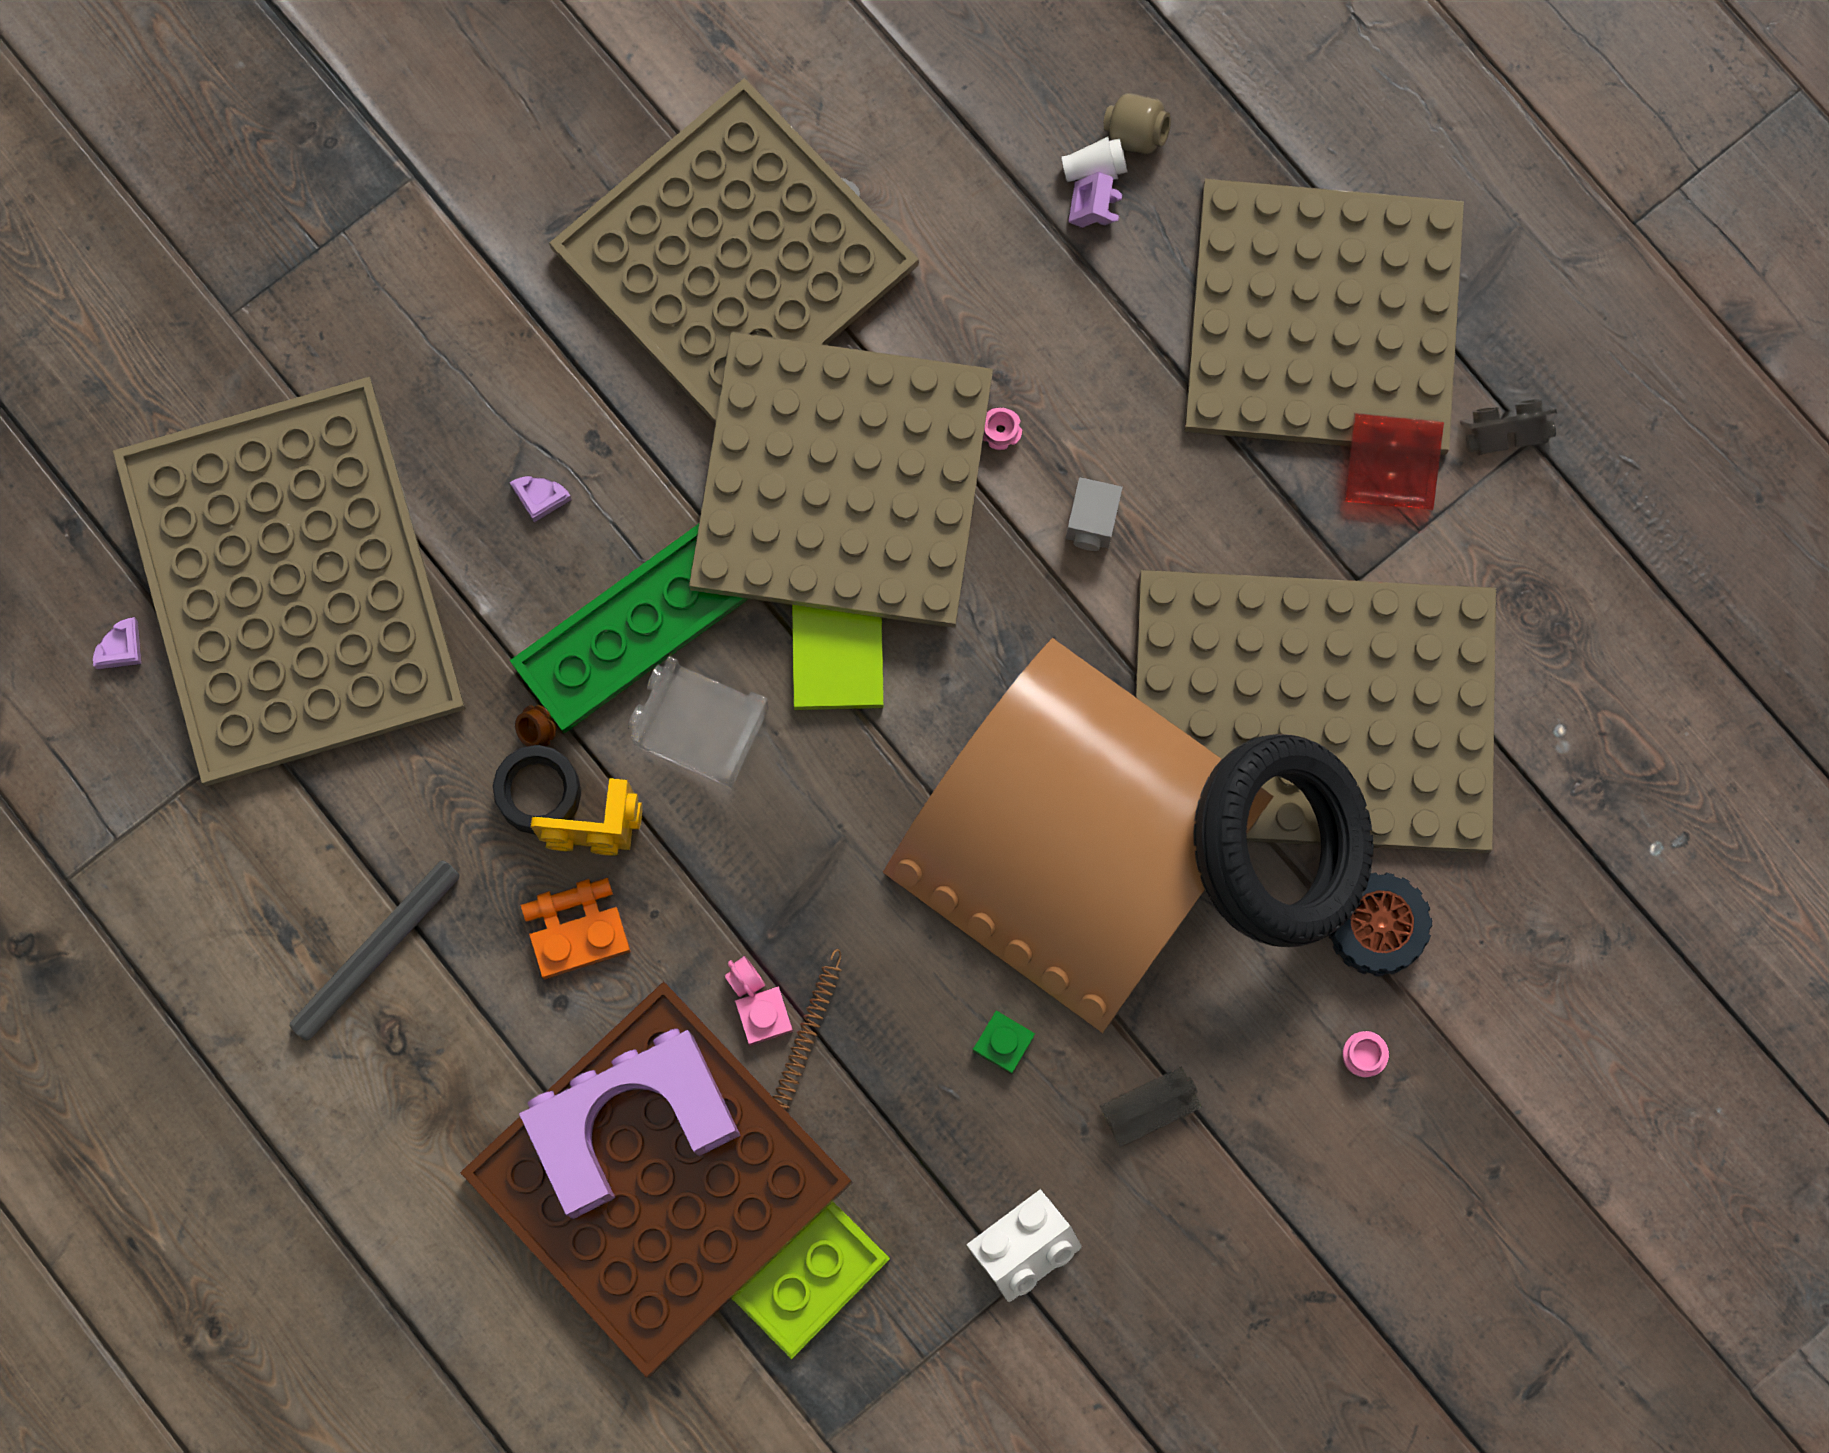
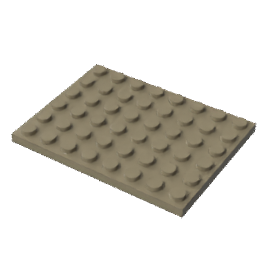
[113,376,466,787]
[1135,570,1496,853]

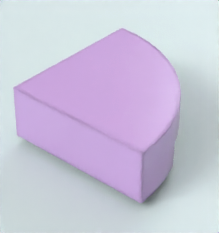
[510,476,572,522]
[93,617,141,669]

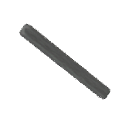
[289,860,460,1041]

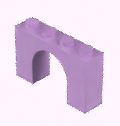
[519,1029,741,1219]

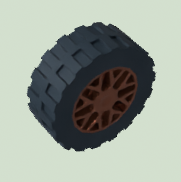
[1329,872,1432,976]

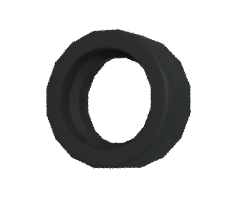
[492,745,581,835]

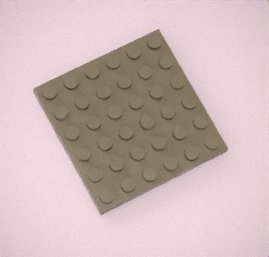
[549,78,919,424]
[1184,179,1464,455]
[689,332,993,628]

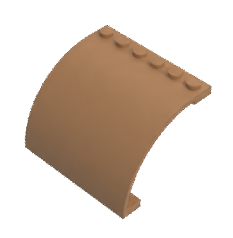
[883,638,1274,1033]

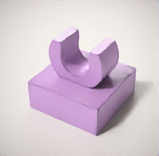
[1068,172,1122,228]

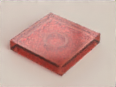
[1344,412,1444,510]

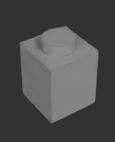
[1066,477,1123,551]

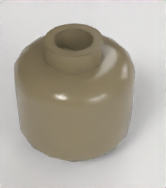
[1104,93,1171,154]

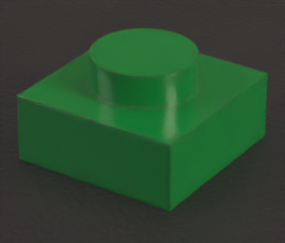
[973,1010,1035,1075]

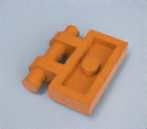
[521,878,631,980]

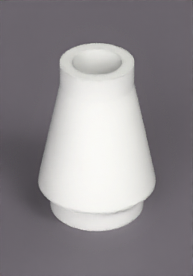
[1062,137,1127,182]

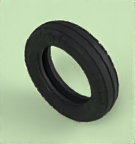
[1193,734,1373,947]

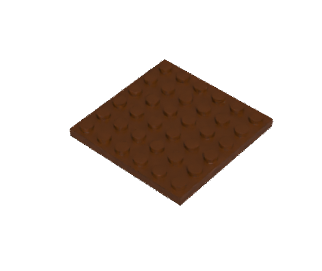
[460,981,853,1378]

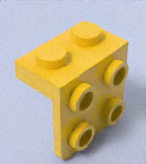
[531,778,642,856]

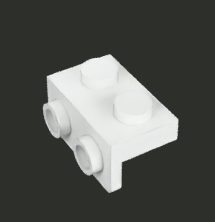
[966,1189,1082,1302]

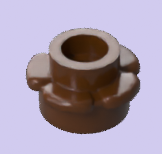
[515,705,557,747]

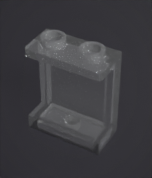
[628,656,769,788]

